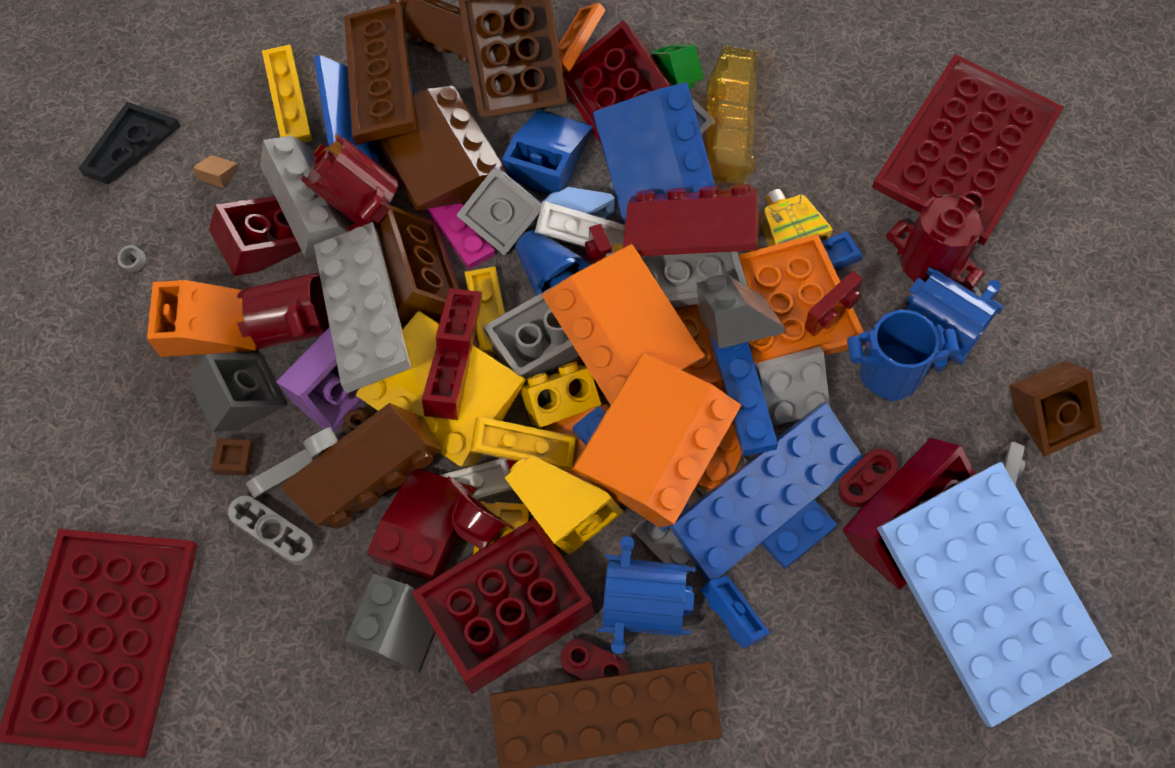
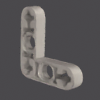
[246,427,339,499]

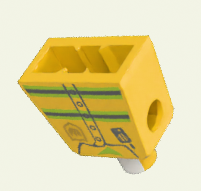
[760,189,833,247]

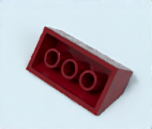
[842,438,976,590]

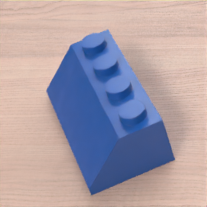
[314,55,380,166]

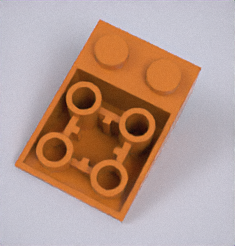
[147,280,257,357]

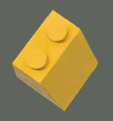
[505,455,624,555]

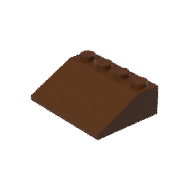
[458,0,569,119]
[376,86,507,211]

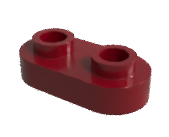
[838,449,898,507]
[560,639,629,680]

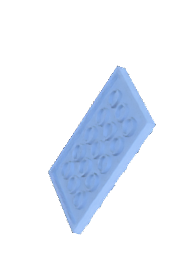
[877,462,1112,727]

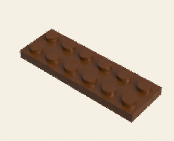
[344,2,416,145]
[489,661,722,768]

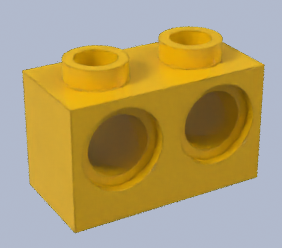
[520,362,601,428]

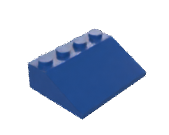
[593,82,715,225]

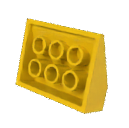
[356,311,526,467]

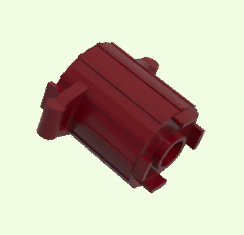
[300,134,398,226]
[886,196,984,291]
[237,273,330,349]

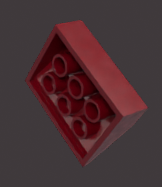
[563,20,673,146]
[623,184,759,256]
[412,518,595,694]

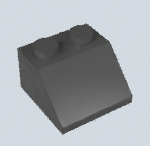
[696,275,785,349]
[188,354,287,432]
[345,573,435,673]

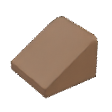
[193,155,238,188]

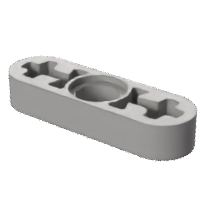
[228,496,316,565]

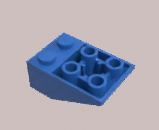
[502,110,593,195]

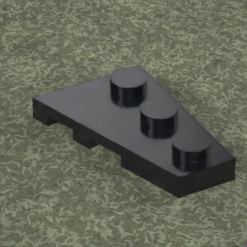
[79,102,181,185]

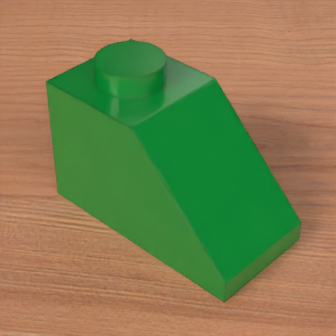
[650,44,704,90]

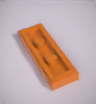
[559,3,605,73]

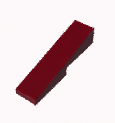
[422,288,482,420]

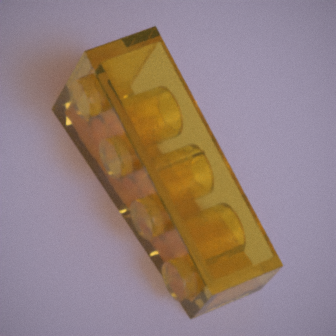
[707,46,758,184]

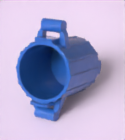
[906,267,1004,372]
[847,309,960,401]
[598,536,695,654]

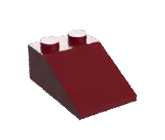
[209,196,301,276]
[367,469,477,581]

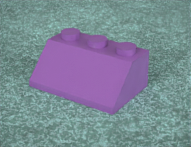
[276,327,364,433]

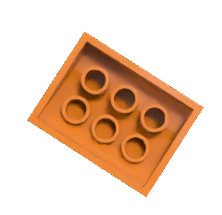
[541,244,705,405]
[572,353,741,528]

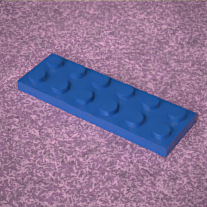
[669,403,863,582]

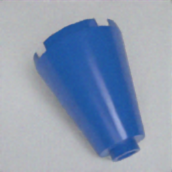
[516,230,590,296]

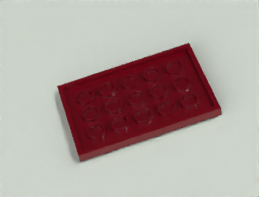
[871,54,1064,246]
[0,529,198,759]

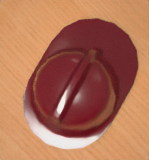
[447,476,515,549]

